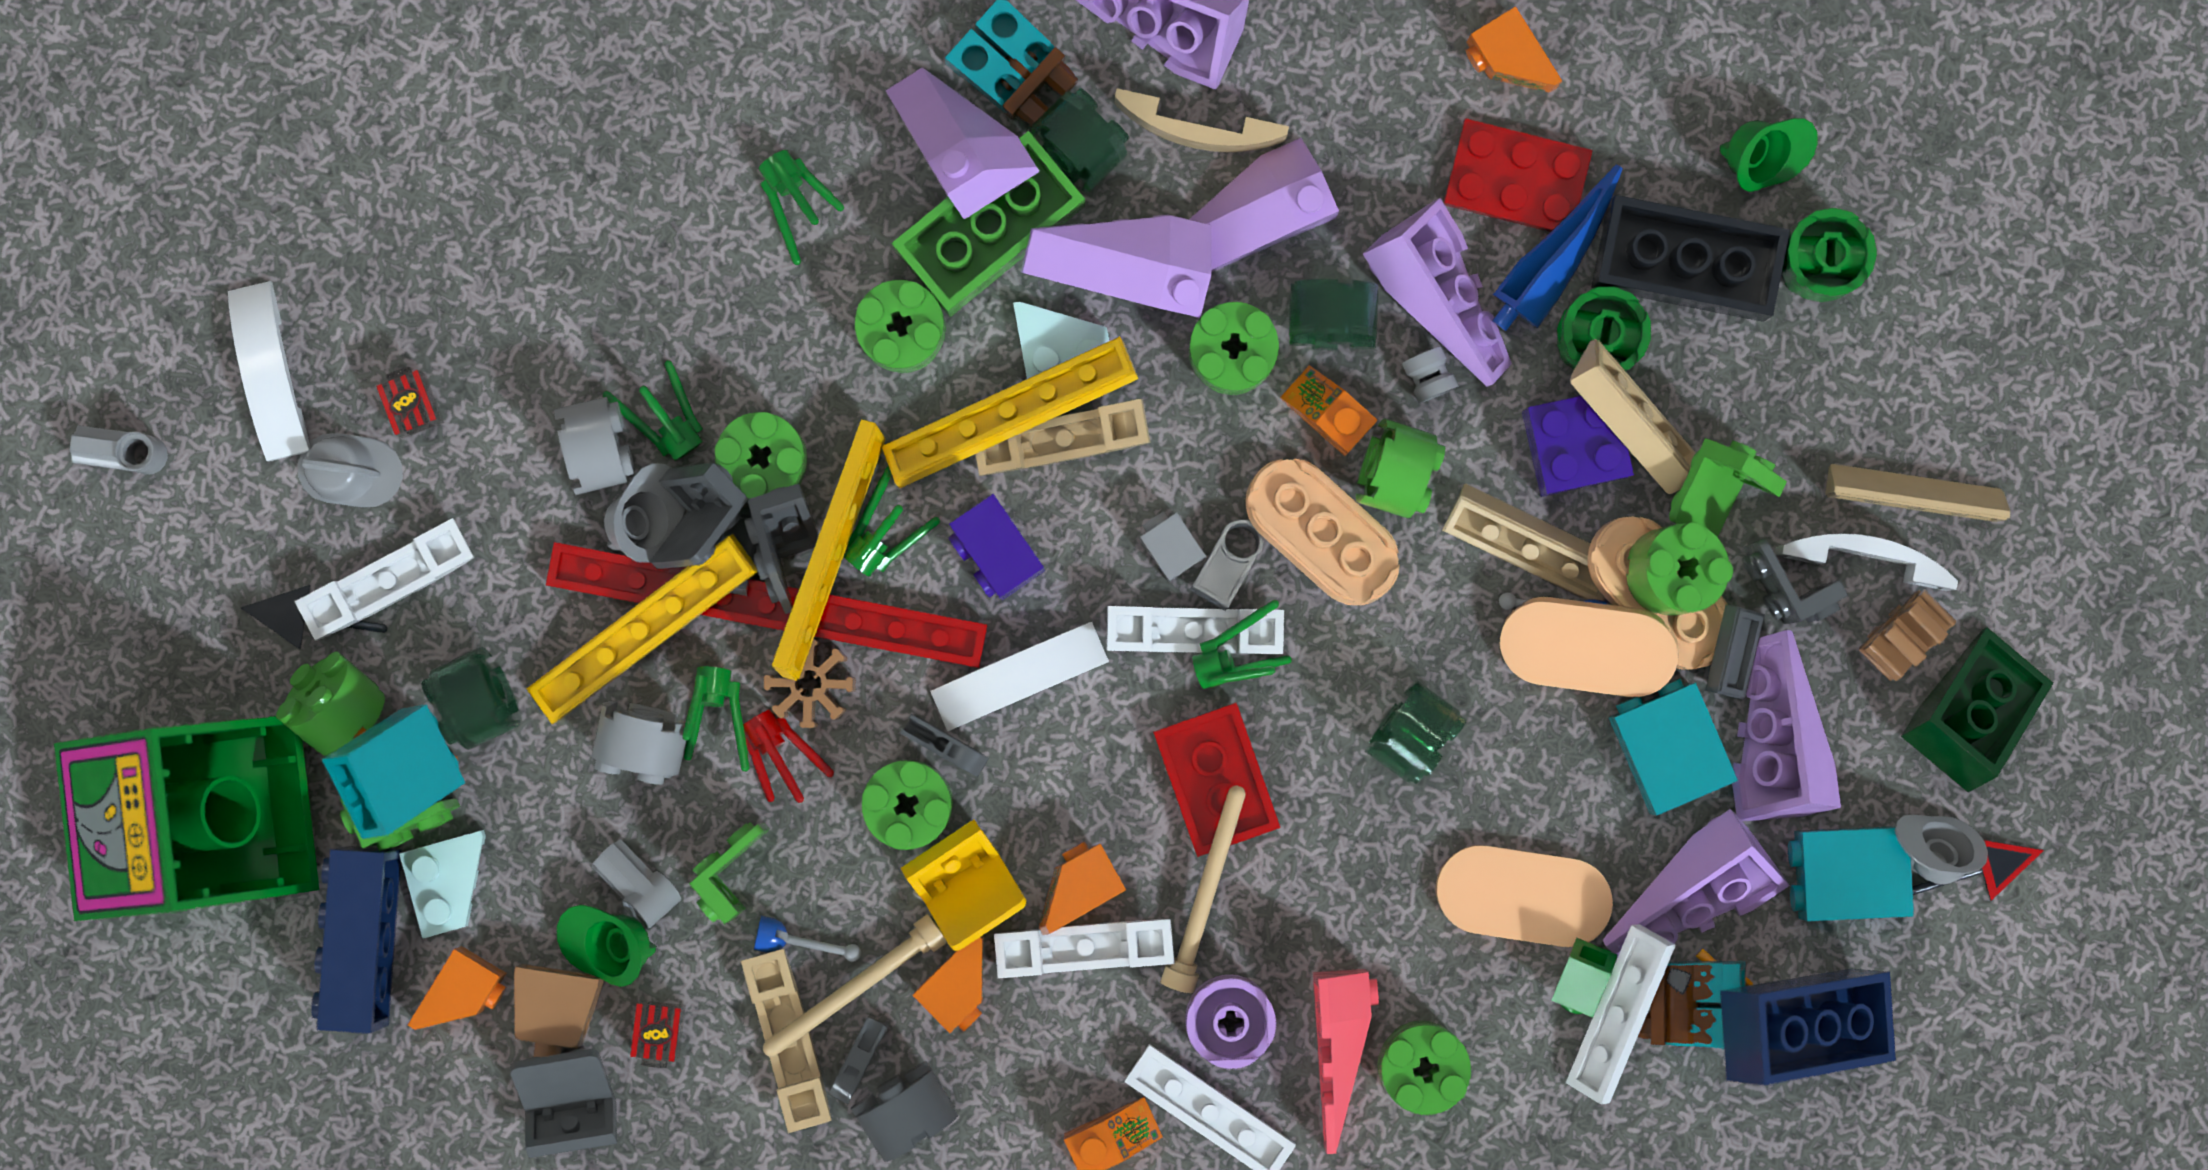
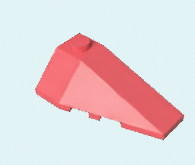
[1313,969,1379,1154]

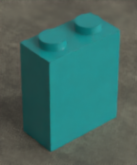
[1608,678,1738,816]
[322,704,466,839]
[1788,826,1914,921]

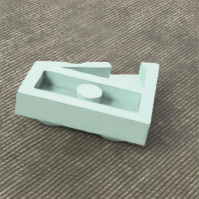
[1013,302,1109,379]
[399,830,486,939]

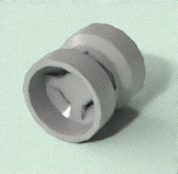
[1402,346,1459,404]

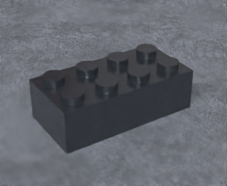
[1591,195,1790,322]

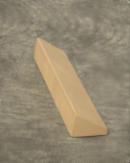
[1570,339,1695,494]
[1825,464,2011,522]
[1442,483,1605,601]

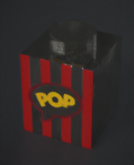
[376,367,444,439]
[630,1000,686,1068]

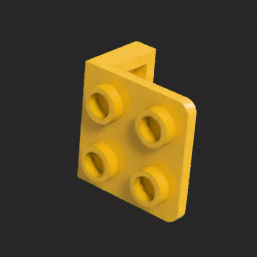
[900,819,1026,951]

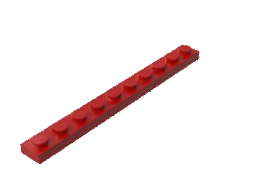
[546,542,988,668]

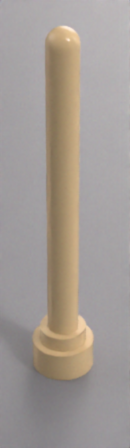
[1160,785,1245,993]
[763,914,947,1057]

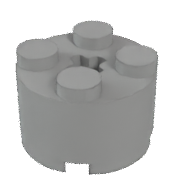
[554,397,635,495]
[592,701,686,785]

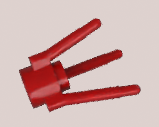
[743,709,834,803]

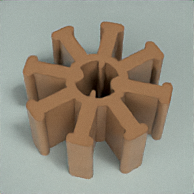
[1859,589,1956,681]
[764,639,856,728]

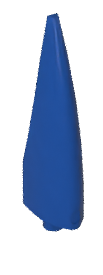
[1492,164,1623,331]

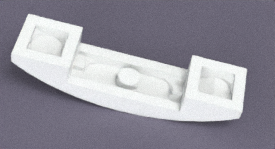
[228,281,311,462]
[294,518,474,641]
[1775,534,1958,591]
[1107,606,1284,654]
[930,622,1109,731]
[994,919,1175,978]

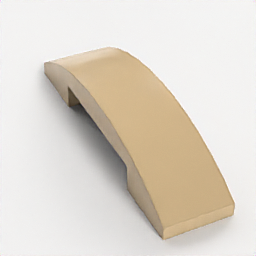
[1115,88,1289,152]
[975,399,1150,476]
[741,949,832,1133]

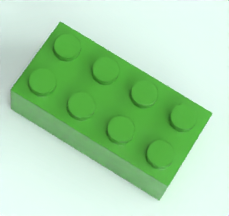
[892,131,1085,317]

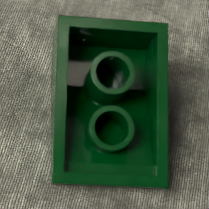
[1901,627,2053,793]

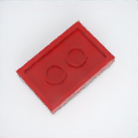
[1443,118,1593,232]
[1153,703,1281,857]

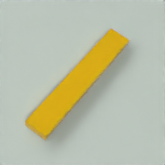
[881,336,1139,488]
[772,419,886,681]
[526,534,758,724]

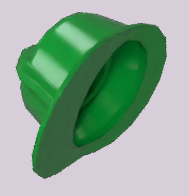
[1719,118,1818,192]
[557,904,657,987]

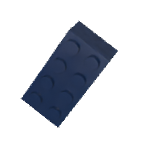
[311,846,402,1034]
[1720,968,1896,1086]

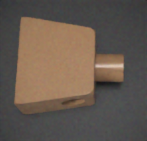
[514,964,604,1057]

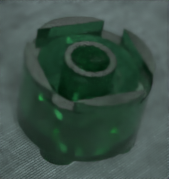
[1027,88,1129,193]
[1288,279,1378,351]
[421,647,520,750]
[1365,680,1467,784]

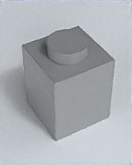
[1140,511,1206,582]

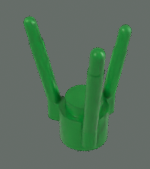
[758,150,844,265]
[602,360,703,462]
[843,466,940,577]
[1192,600,1292,689]
[682,666,750,772]

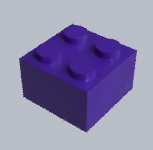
[1522,396,1634,497]
[948,494,1045,601]

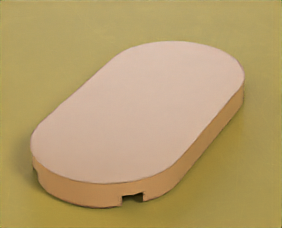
[1246,459,1400,605]
[1588,516,1728,670]
[1500,597,1679,697]
[1436,845,1613,947]

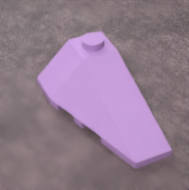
[1076,0,1249,89]
[886,67,1040,219]
[1190,138,1339,272]
[1363,198,1512,386]
[1021,214,1211,318]
[1732,630,1841,821]
[1603,809,1790,958]

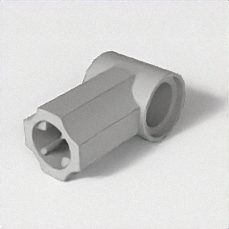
[69,425,168,475]
[592,839,681,930]

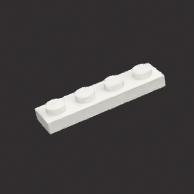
[1566,924,1676,1104]
[1124,1044,1296,1170]

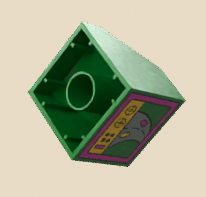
[54,716,320,922]

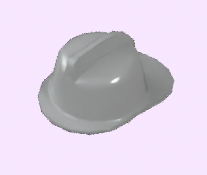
[298,433,403,508]
[604,463,685,563]
[1895,814,1988,885]

